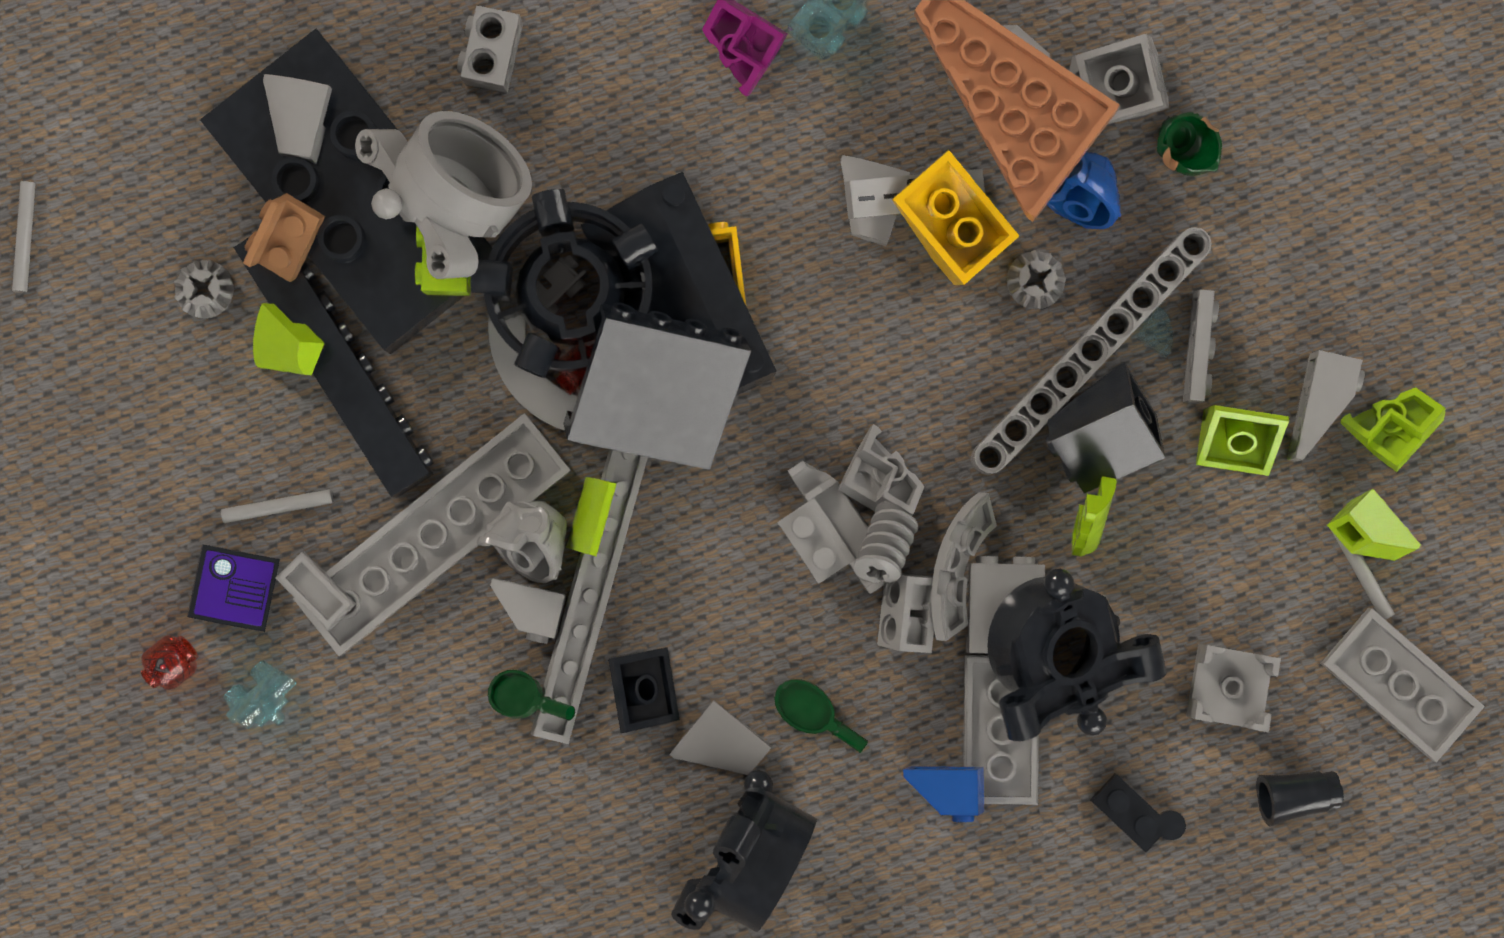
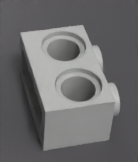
[457,5,523,94]
[877,573,934,653]

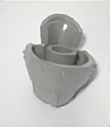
[476,501,567,583]

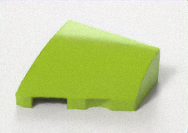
[253,303,324,375]
[1340,387,1446,472]
[1072,476,1117,557]

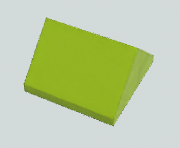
[1196,405,1289,476]

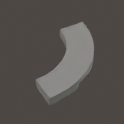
[488,315,578,431]
[931,492,997,641]

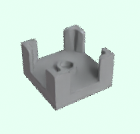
[1186,644,1281,732]

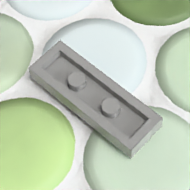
[1183,289,1219,404]

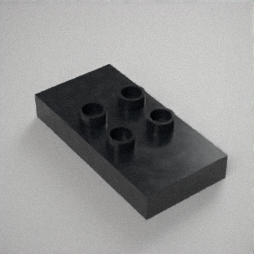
[200,28,493,354]

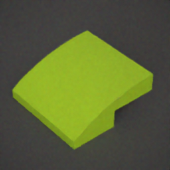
[566,477,616,557]

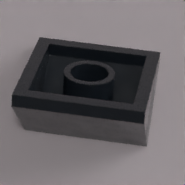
[608,647,680,733]

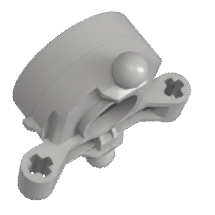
[355,111,532,279]

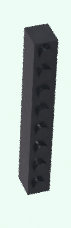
[233,238,434,498]

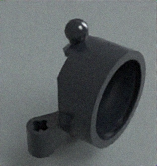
[987,568,1167,741]
[671,770,817,932]

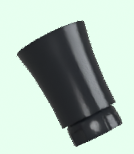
[1256,771,1344,827]

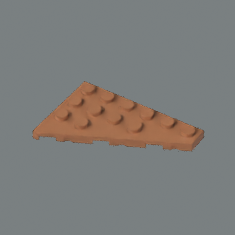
[914,0,1120,222]

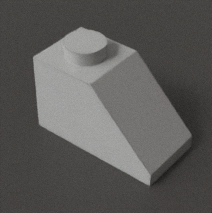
[490,578,567,644]

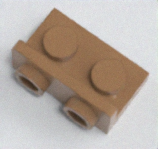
[243,193,325,282]

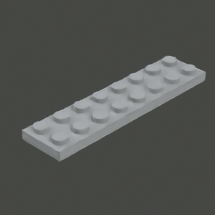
[293,413,572,656]

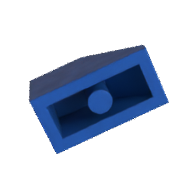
[903,766,984,822]

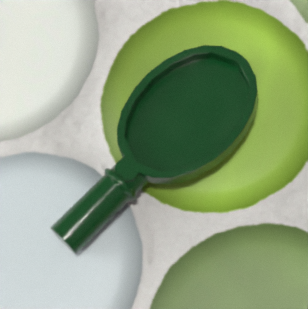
[487,670,575,721]
[774,679,868,753]

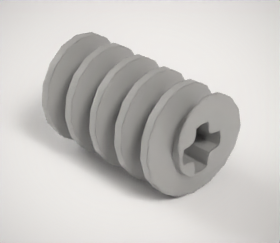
[854,501,918,583]

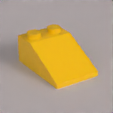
[892,150,1019,285]

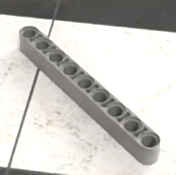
[971,227,1212,475]

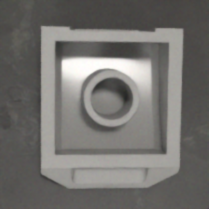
[1069,34,1169,124]

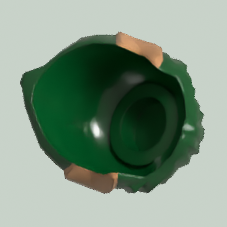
[1157,112,1222,176]

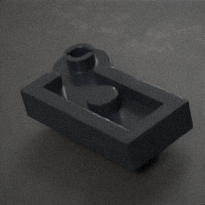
[1090,773,1186,852]

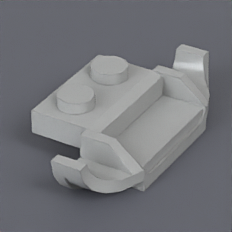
[777,461,885,594]

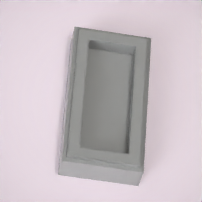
[276,552,356,631]

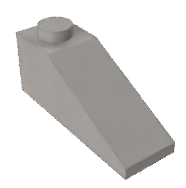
[1287,350,1365,462]

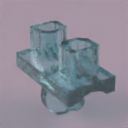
[224,660,297,729]

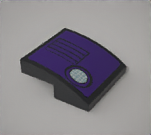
[187,544,280,632]

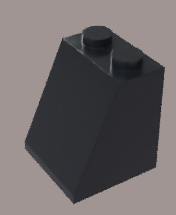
[1046,362,1166,494]

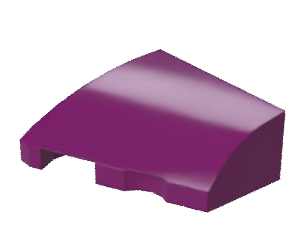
[702,0,788,97]

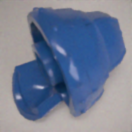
[1047,152,1121,229]

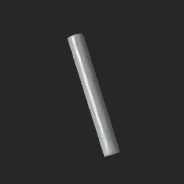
[12,181,36,292]
[221,489,334,523]
[1327,523,1395,620]

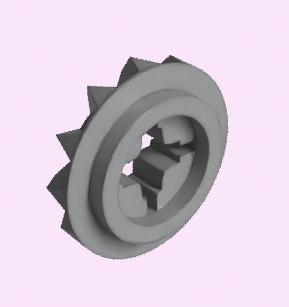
[1007,250,1066,309]
[174,260,234,319]

